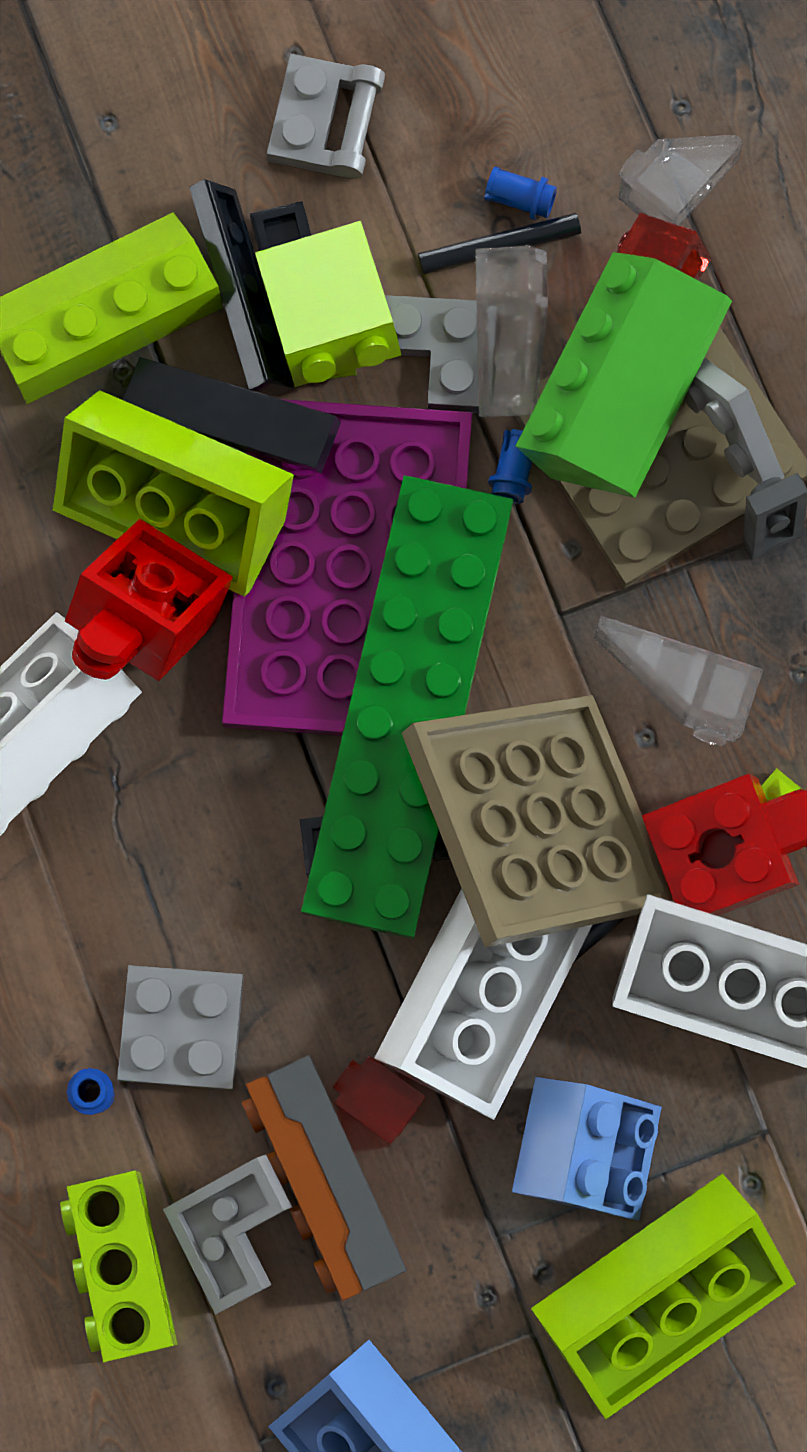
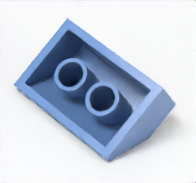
[268,1340,462,1452]

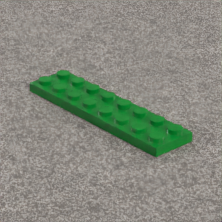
[301,475,514,939]

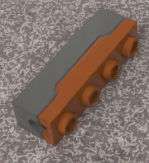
[242,1055,407,1301]

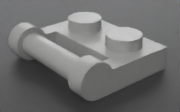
[267,54,385,179]

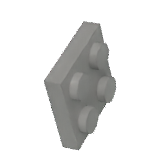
[117,965,244,1091]

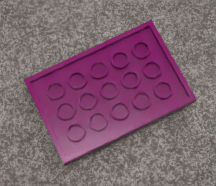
[222,399,472,736]

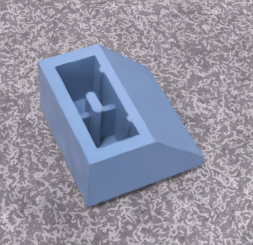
[512,1077,662,1221]

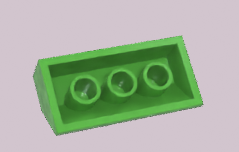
[515,252,732,498]

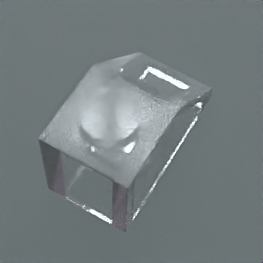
[618,134,743,239]

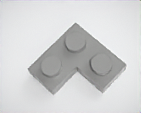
[385,295,489,413]
[684,357,784,484]
[163,1154,292,1315]

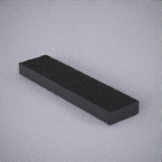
[189,179,294,396]
[123,357,341,474]

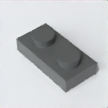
[743,473,807,559]

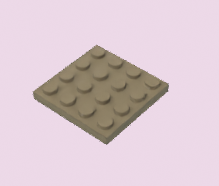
[508,327,807,589]
[402,695,674,948]

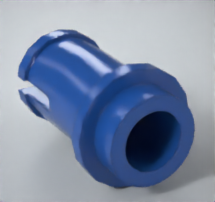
[484,166,557,220]
[488,429,532,504]
[67,1068,115,1115]

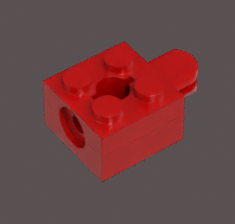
[64,518,233,681]
[642,773,807,916]

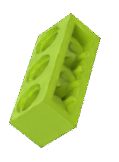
[60,1170,178,1362]

